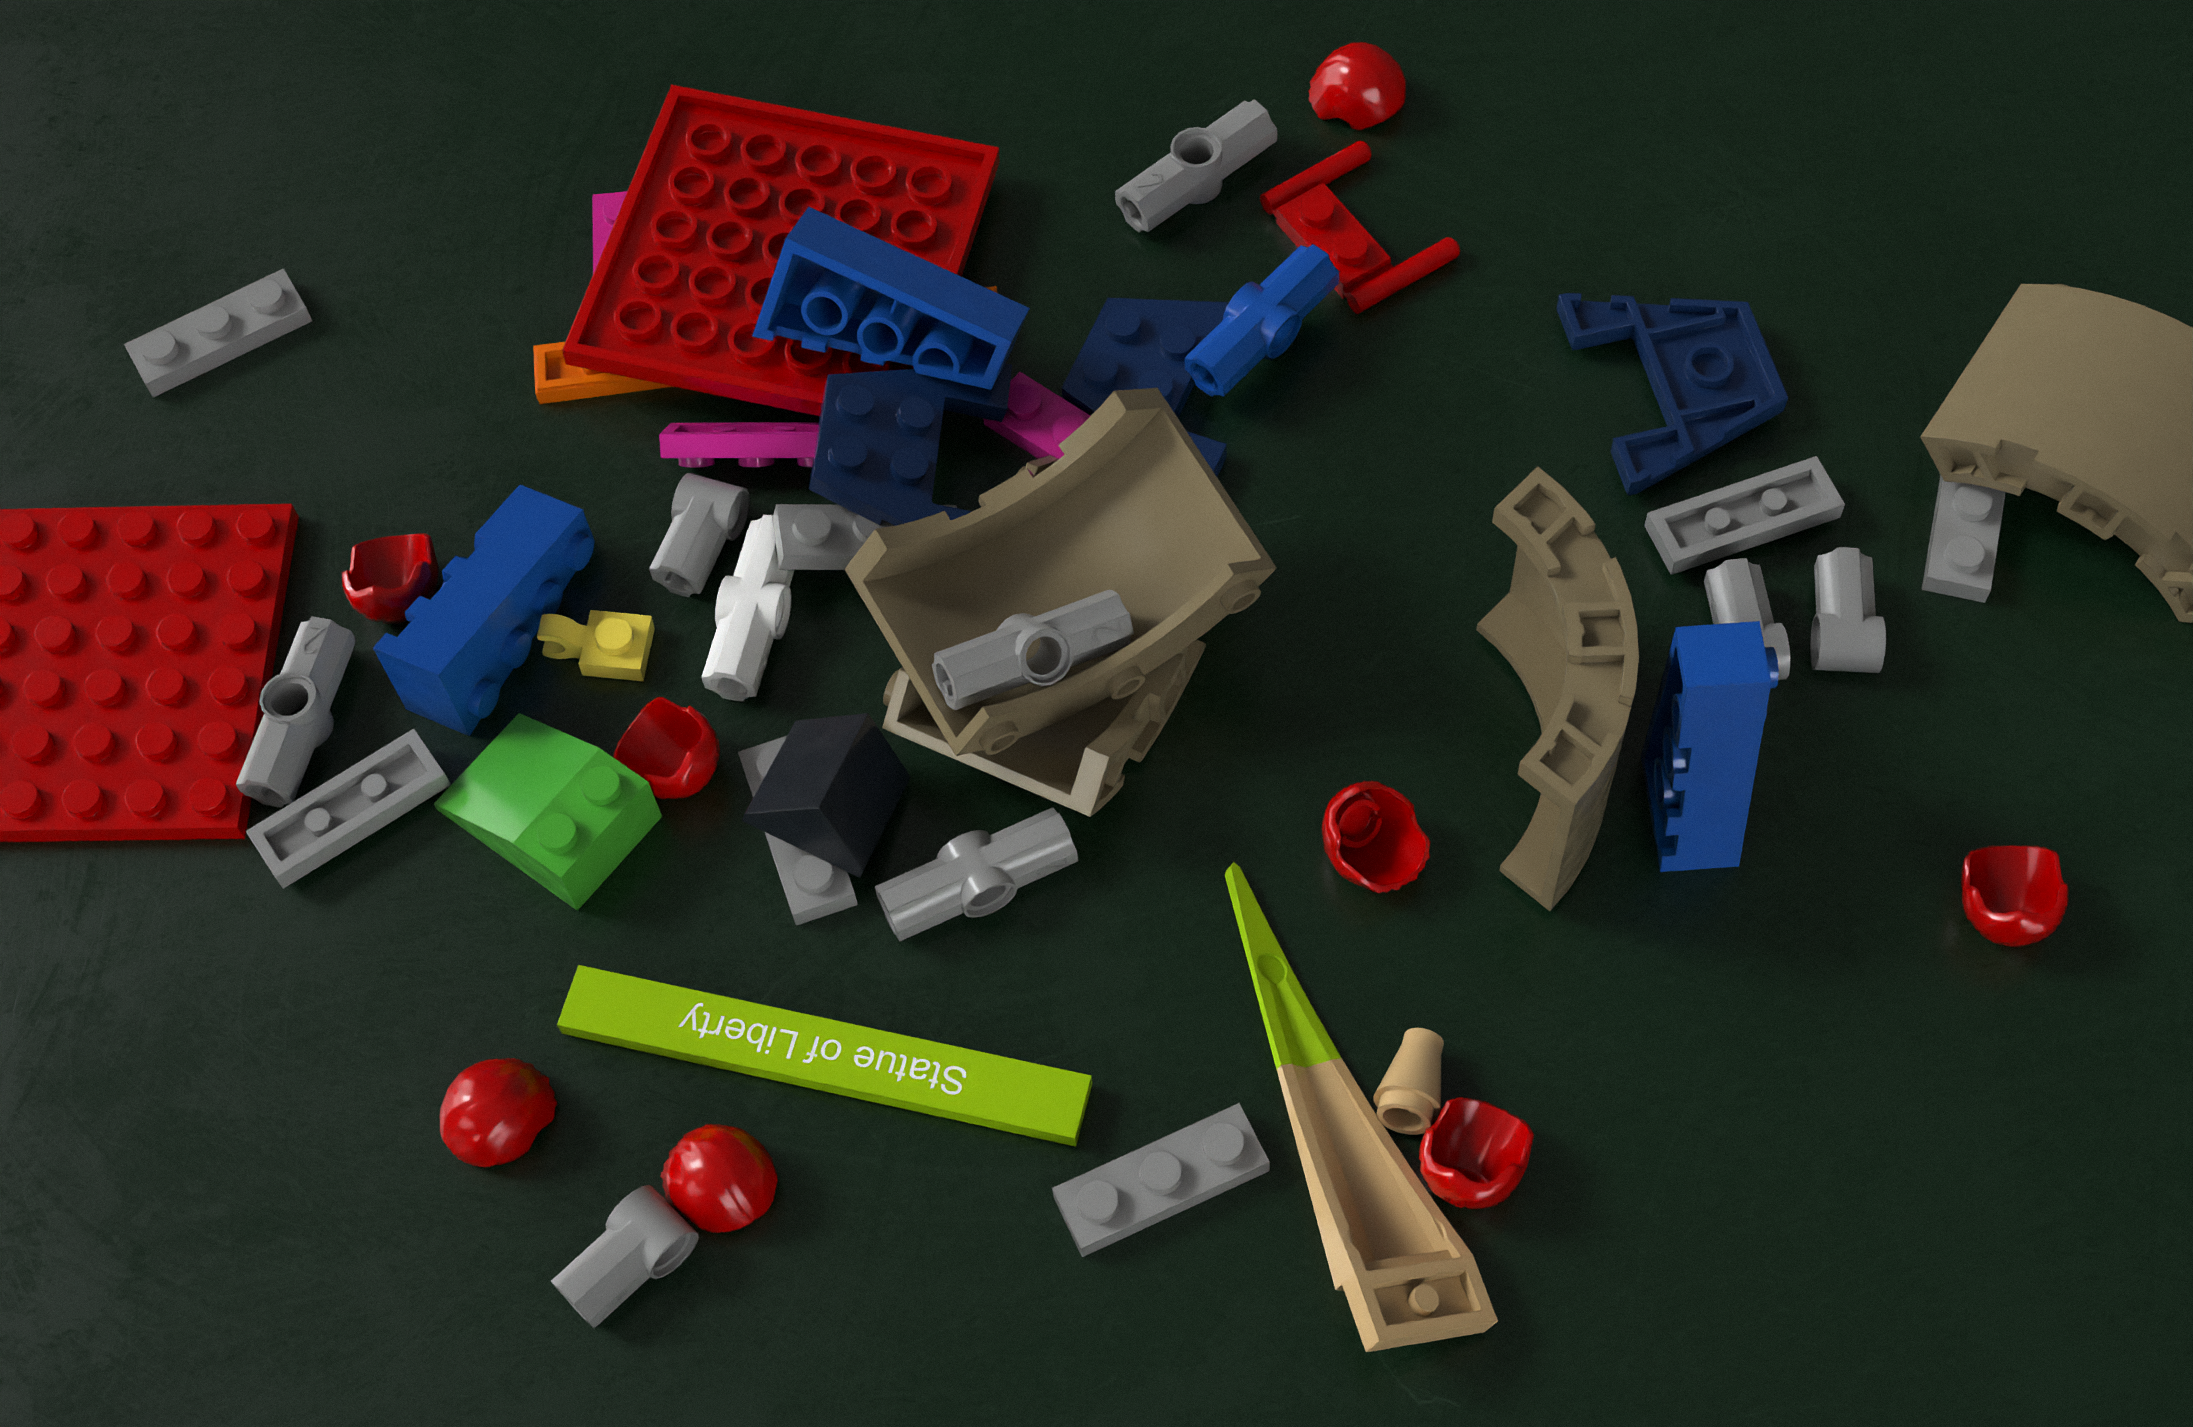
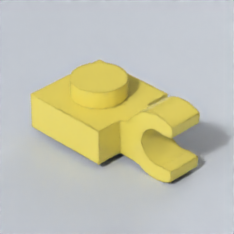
[537,610,655,682]

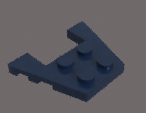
[1556,293,1788,496]
[1061,298,1273,477]
[809,364,1012,526]

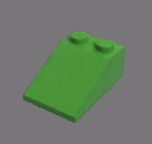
[434,713,662,911]

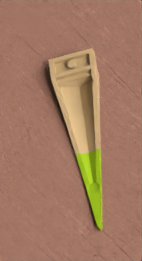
[1225,862,1498,1352]

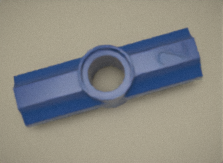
[1185,244,1340,397]

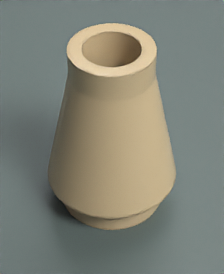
[1373,1028,1444,1135]

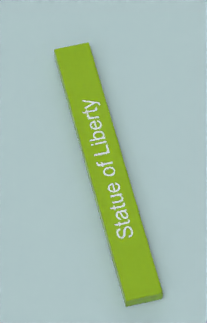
[557,965,1092,1147]

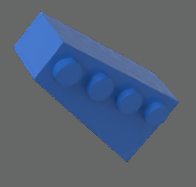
[752,207,1030,390]
[373,485,595,736]
[1641,621,1779,872]

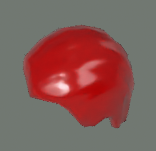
[1308,42,1406,130]
[342,533,439,624]
[613,697,720,799]
[1322,781,1431,893]
[1961,845,2069,947]
[440,1058,557,1168]
[1419,1097,1534,1209]
[660,1124,778,1233]

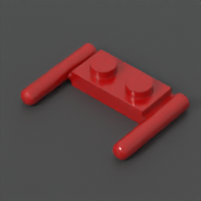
[1260,141,1460,314]

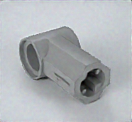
[649,473,750,597]
[1810,547,1886,673]
[1704,558,1791,680]
[551,1185,699,1329]

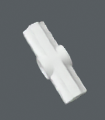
[701,514,794,702]

